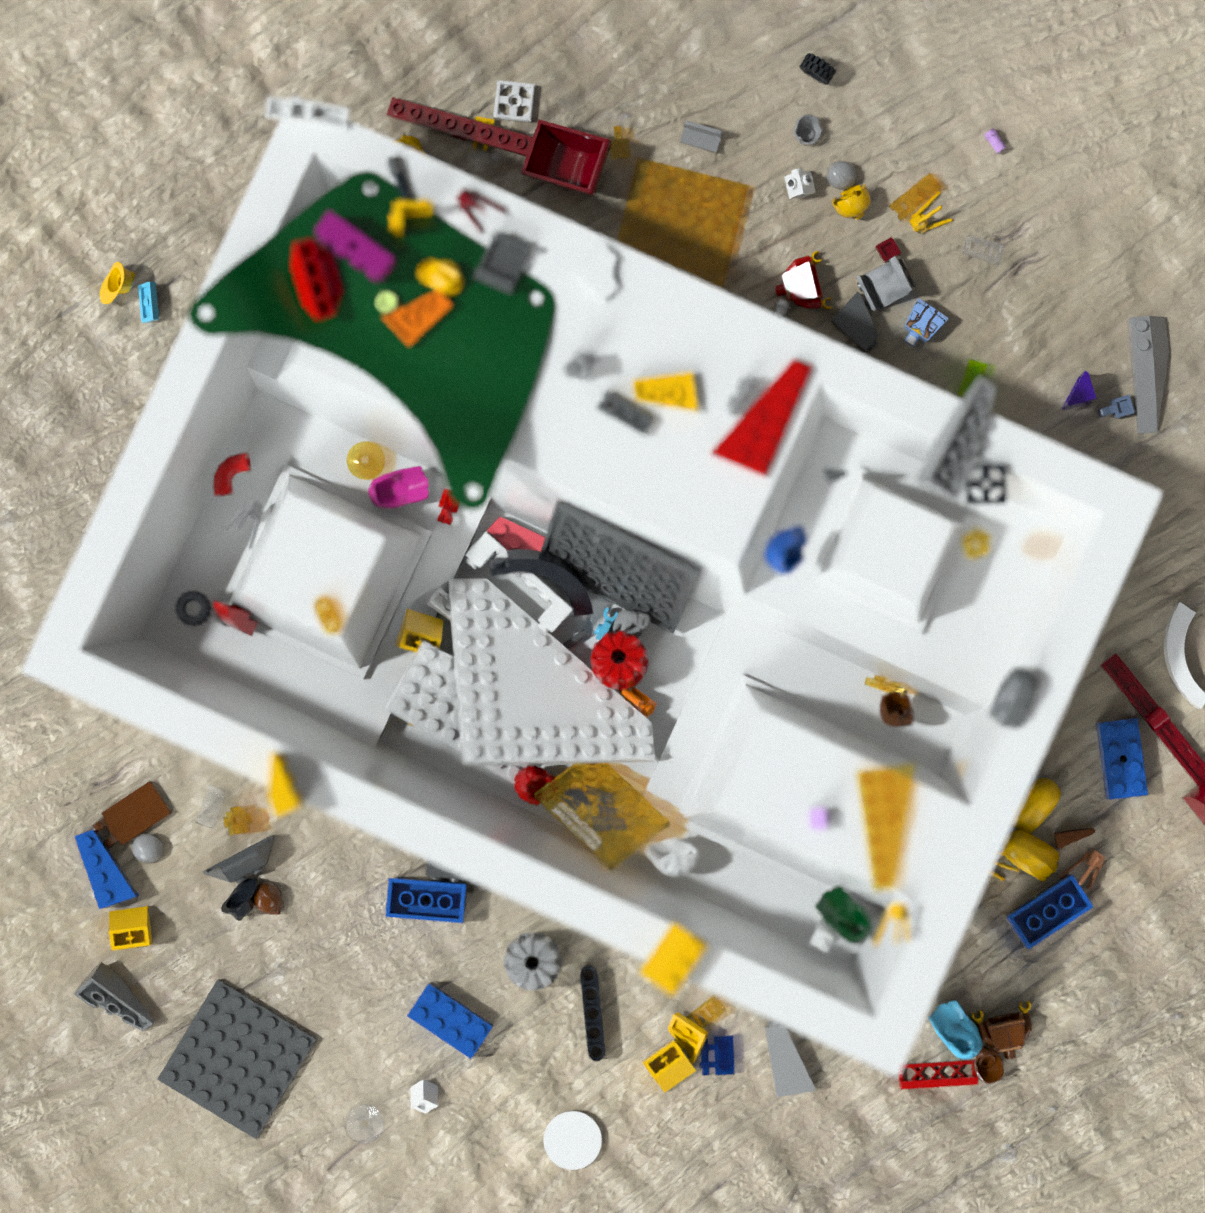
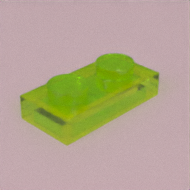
[957,359,987,398]

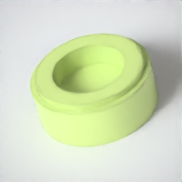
[377,292,398,312]

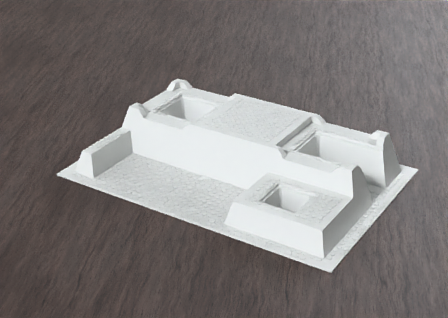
[22,96,1162,1077]

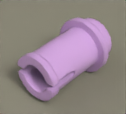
[984,128,1007,154]

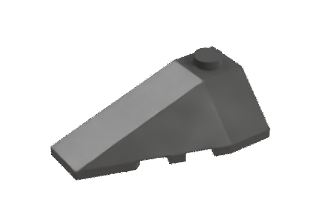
[74,962,154,1031]

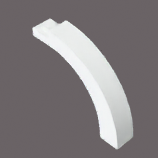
[1164,602,1205,709]

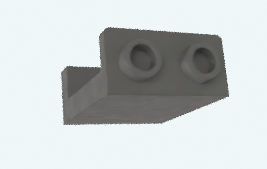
[474,232,530,295]

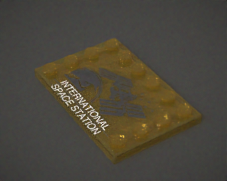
[534,763,670,870]

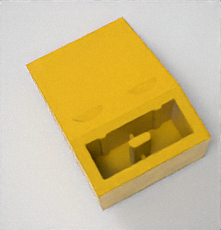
[268,751,304,817]

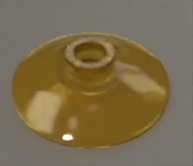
[346,441,385,480]

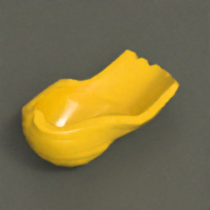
[1012,778,1061,833]
[1002,830,1060,882]

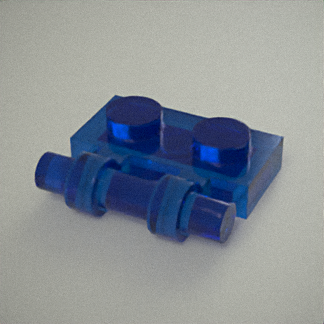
[699,1035,735,1076]

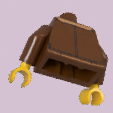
[972,1001,1032,1060]

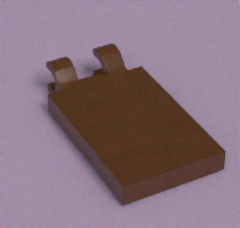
[93,781,171,848]

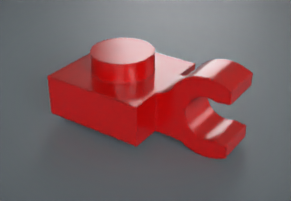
[437,488,459,525]

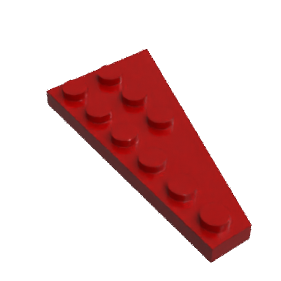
[710,359,812,477]

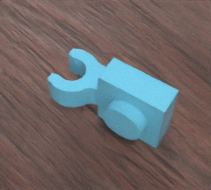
[594,607,618,640]

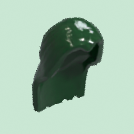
[815,885,872,944]

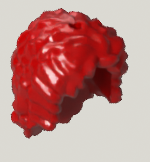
[514,765,559,806]

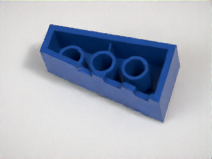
[74,830,139,909]

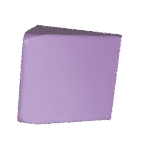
[810,808,828,829]

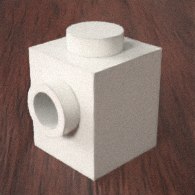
[809,918,839,952]

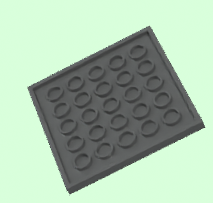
[157,979,317,1139]

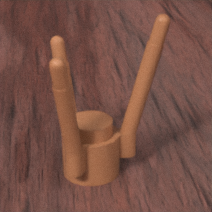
[1058,850,1105,890]

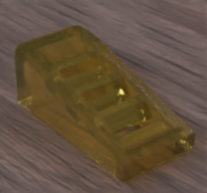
[686,995,726,1028]

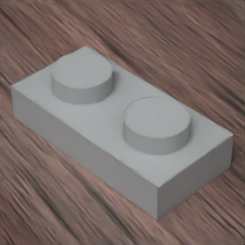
[726,376,754,416]

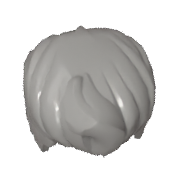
[612,610,650,640]

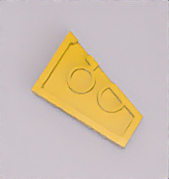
[633,372,698,412]

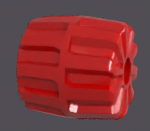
[590,630,649,691]

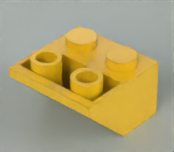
[395,608,443,652]
[109,906,153,951]
[642,1039,696,1093]

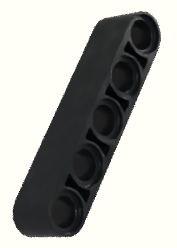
[580,965,605,1061]

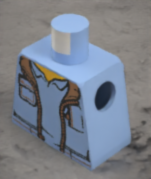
[904,298,948,347]

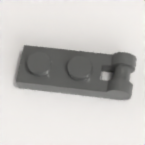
[596,391,654,436]

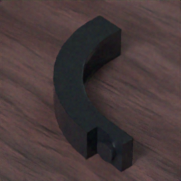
[488,549,593,617]

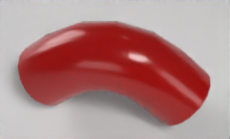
[213,452,251,497]

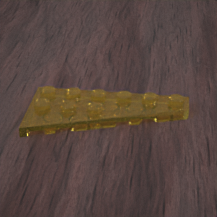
[855,763,916,892]

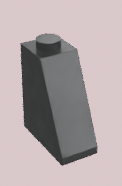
[831,292,879,353]

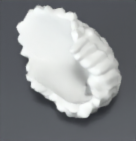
[645,837,698,877]

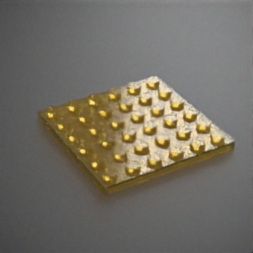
[617,158,749,290]

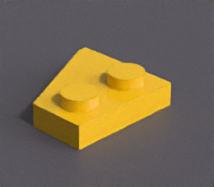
[668,1012,709,1064]

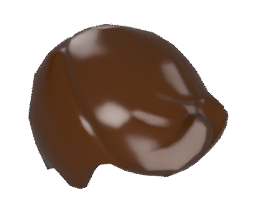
[252,881,284,915]
[974,1046,1004,1084]

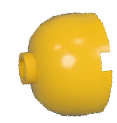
[831,184,870,220]

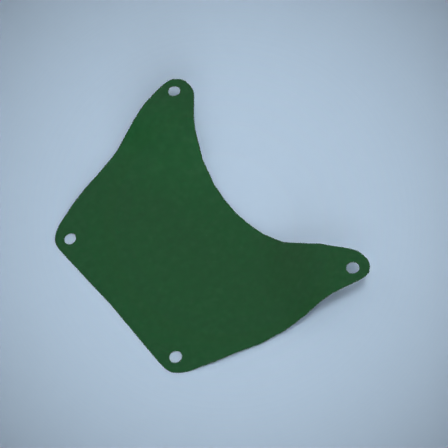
[188,171,555,510]

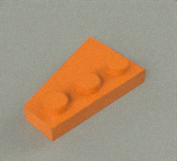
[382,290,453,347]

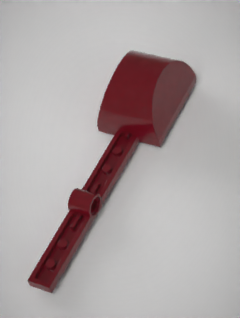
[386,97,612,196]
[1100,653,1205,826]

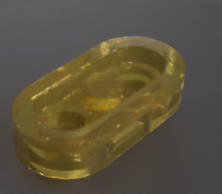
[314,596,342,635]

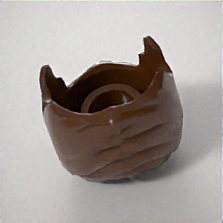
[879,691,914,728]

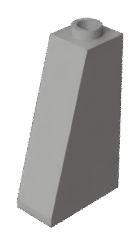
[764,1021,815,1097]

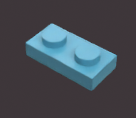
[138,282,159,323]

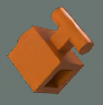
[621,687,657,718]

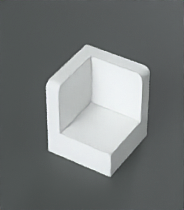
[411,1079,438,1114]

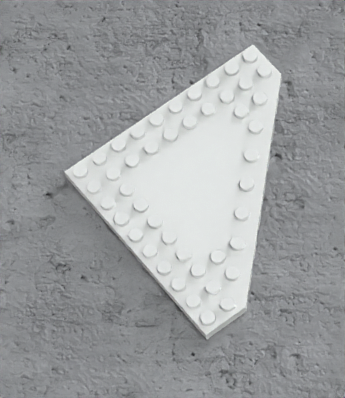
[448,579,655,765]

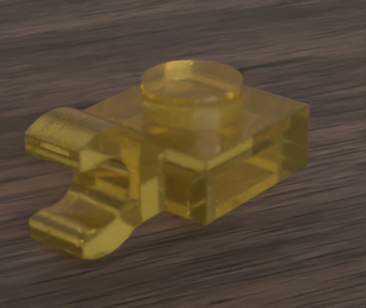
[610,125,630,160]

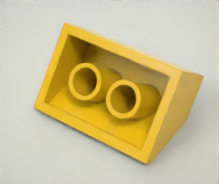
[640,922,707,996]

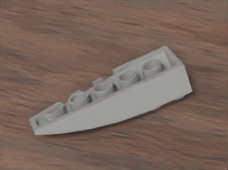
[1127,316,1169,434]
[915,377,996,501]

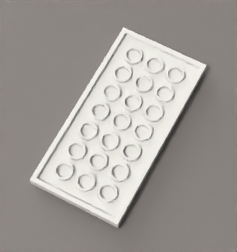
[384,641,528,784]

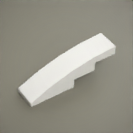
[265,96,350,128]

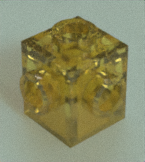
[961,527,992,560]
[223,806,252,835]

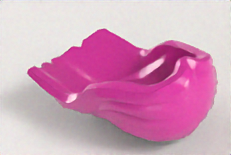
[368,466,429,508]

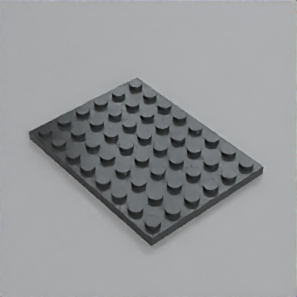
[541,500,700,634]

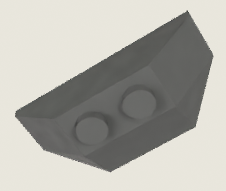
[203,835,275,884]

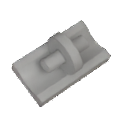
[563,351,598,381]

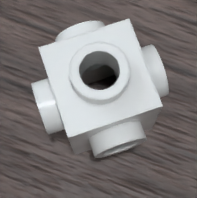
[784,168,816,199]

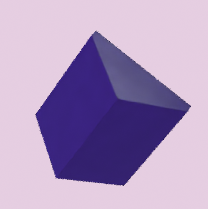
[1061,371,1096,410]

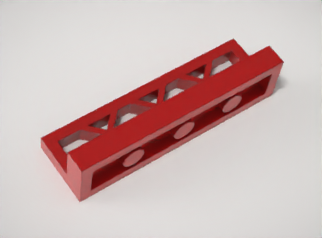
[898,1060,979,1089]

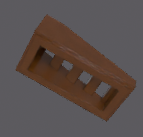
[1054,828,1095,848]

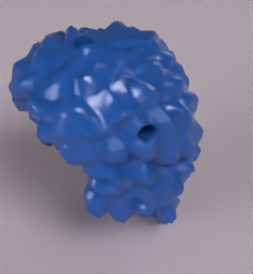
[764,525,808,574]

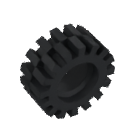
[799,53,836,85]
[175,591,212,627]

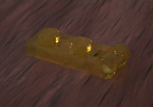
[889,173,942,221]

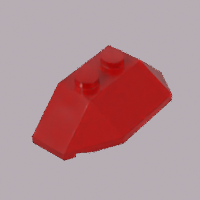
[290,238,343,320]

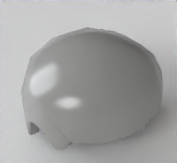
[793,114,823,146]
[826,161,857,190]
[132,834,163,863]

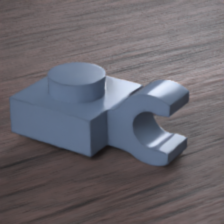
[1098,395,1135,419]

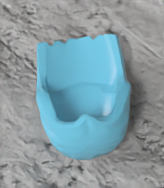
[929,1000,982,1059]

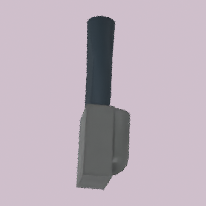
[387,156,411,200]

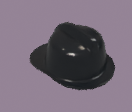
[221,878,257,921]

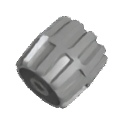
[504,932,562,990]

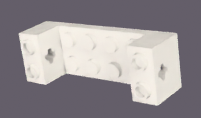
[465,532,573,634]

